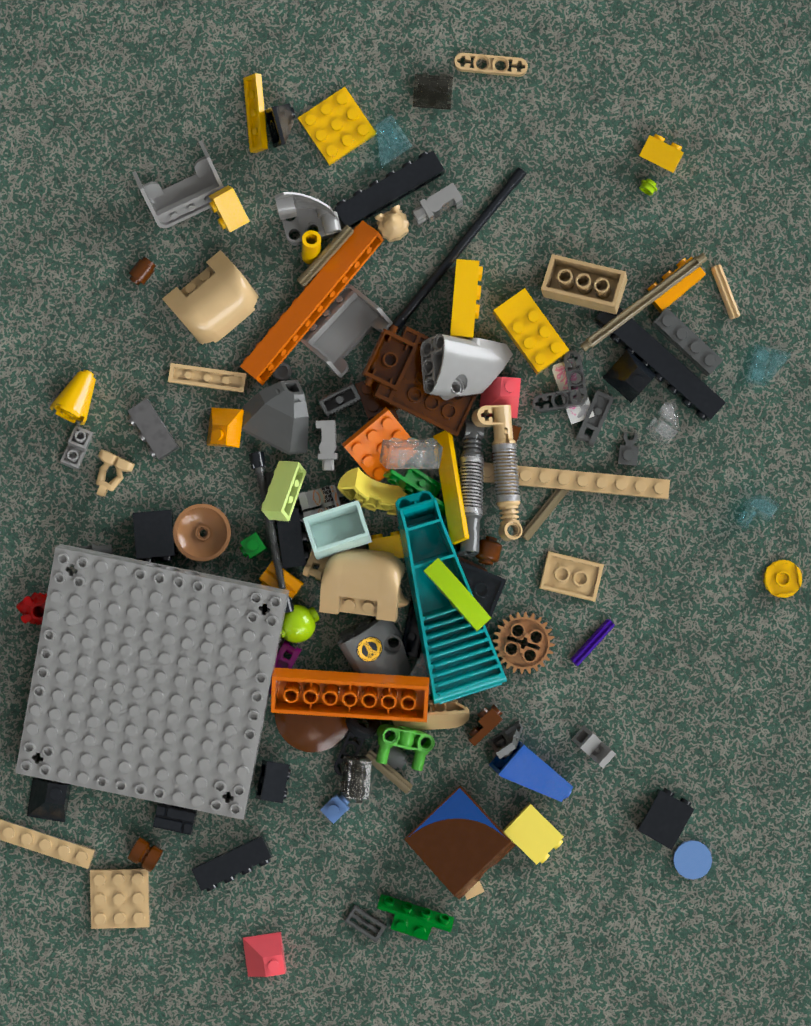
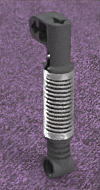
[453,420,485,557]

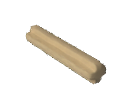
[711,265,740,319]

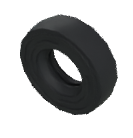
[345,717,380,739]

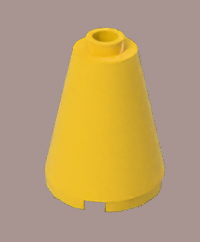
[50,370,96,425]

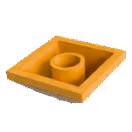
[207,407,244,448]

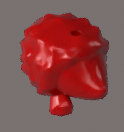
[16,592,47,625]

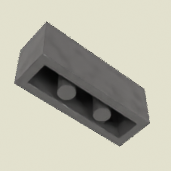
[128,399,179,460]

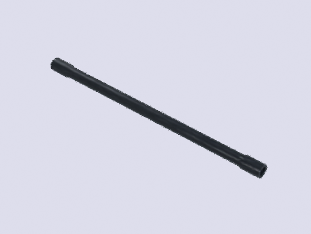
[387,167,527,334]

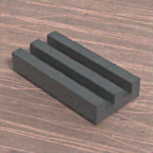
[344,905,387,943]

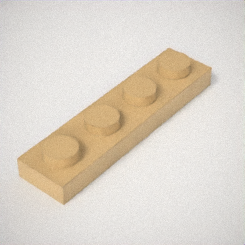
[168,363,247,393]

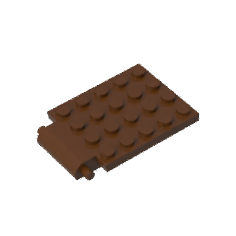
[362,324,477,437]

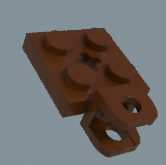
[355,380,399,422]

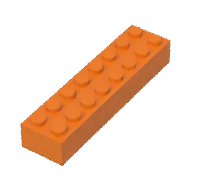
[271,668,430,723]

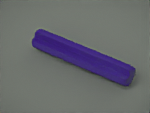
[570,619,615,666]

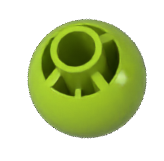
[281,605,320,643]

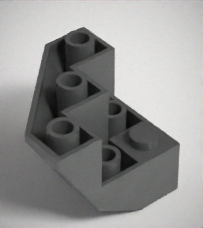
[241,380,309,455]

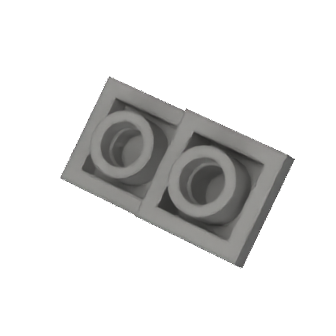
[60,425,93,470]

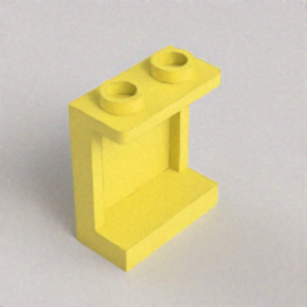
[503,802,564,865]

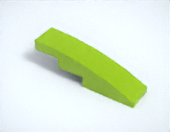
[424,558,491,631]

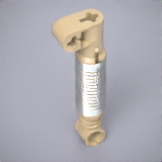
[472,405,523,541]

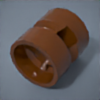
[127,837,164,872]

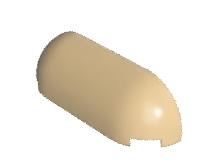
[392,699,470,730]

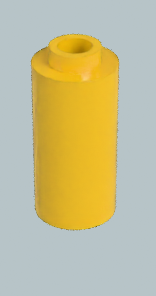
[301,230,321,264]

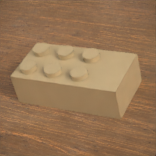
[541,254,628,315]

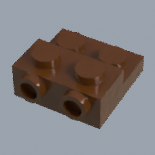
[468,704,503,746]

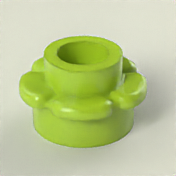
[639,179,657,196]

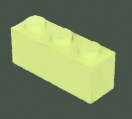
[261,461,306,521]

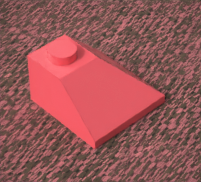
[480,377,521,418]
[243,932,286,977]

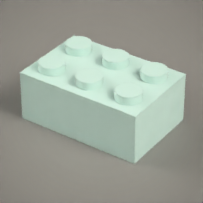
[303,500,372,560]

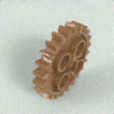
[492,612,555,674]

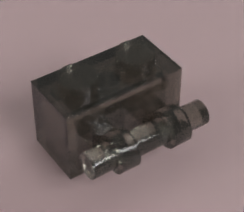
[413,73,453,110]
[339,756,372,803]

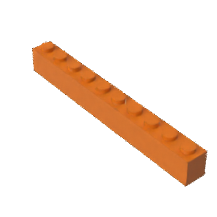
[240,220,384,386]

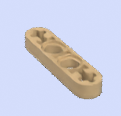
[454,53,528,77]

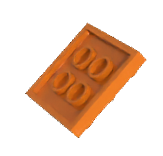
[342,407,419,482]

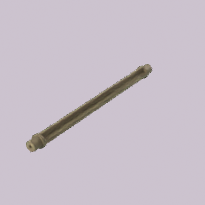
[580,253,708,351]

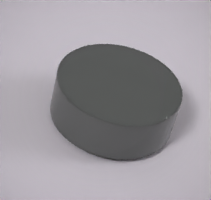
[273,362,292,381]

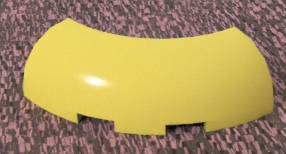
[337,467,409,515]

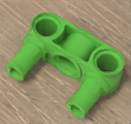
[375,724,435,771]

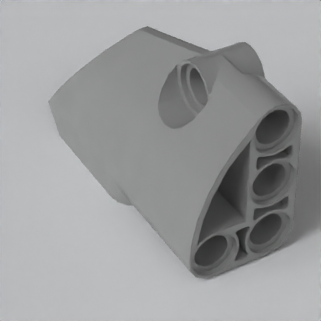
[420,334,513,400]

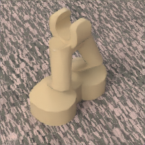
[96,449,135,497]

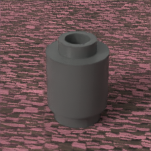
[387,746,407,770]

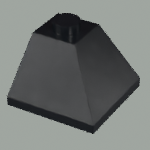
[265,103,295,148]
[602,350,656,403]
[27,778,71,822]

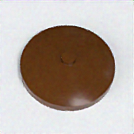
[275,713,348,752]

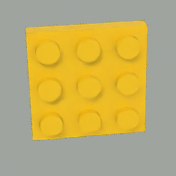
[298,87,377,166]

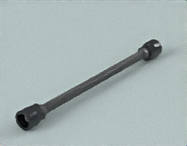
[249,451,294,613]

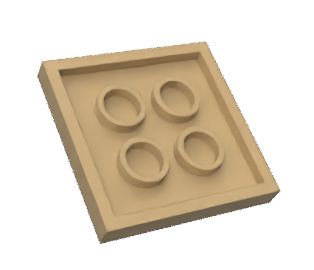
[90,868,150,929]

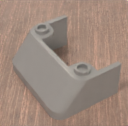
[132,140,224,228]

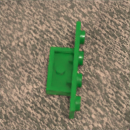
[383,465,446,516]
[377,894,454,941]

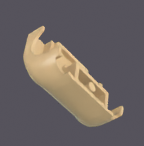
[162,250,259,345]
[319,548,405,622]

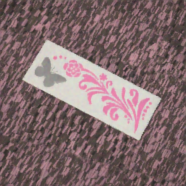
[552,358,595,425]

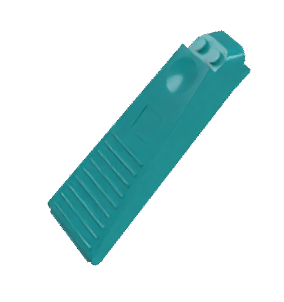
[395,491,507,704]

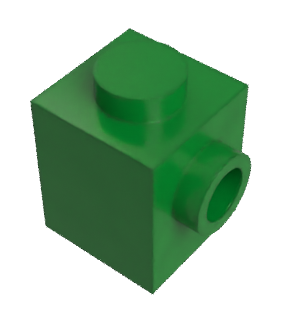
[240,532,268,559]

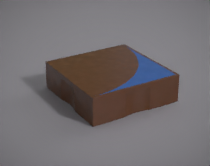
[404,786,516,899]

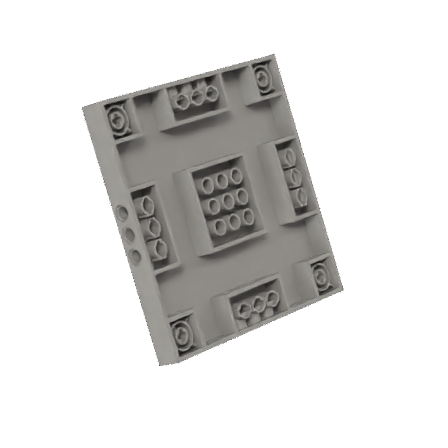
[15,544,290,820]

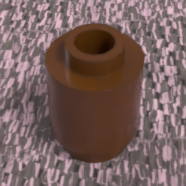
[129,257,156,286]

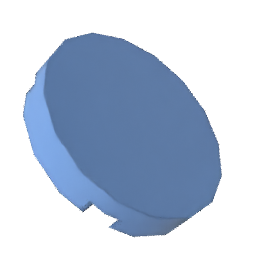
[673,840,712,880]

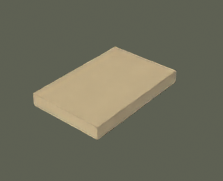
[539,551,604,602]

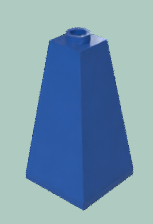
[489,741,573,802]

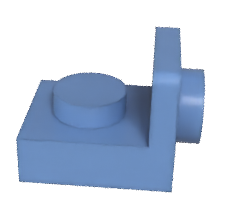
[320,794,350,824]

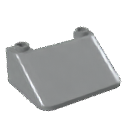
[300,284,393,378]

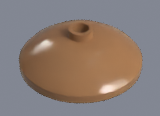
[173,504,231,562]

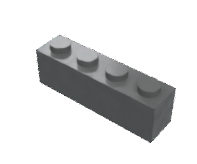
[652,308,723,376]

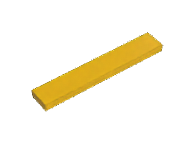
[433,431,469,545]

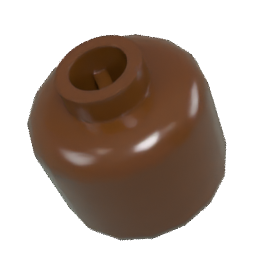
[475,536,502,566]

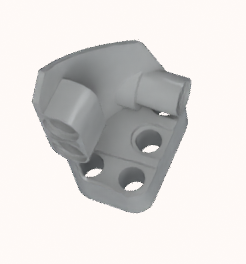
[274,192,342,246]

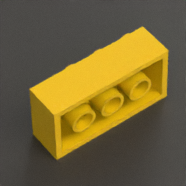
[450,259,483,339]
[493,288,569,374]

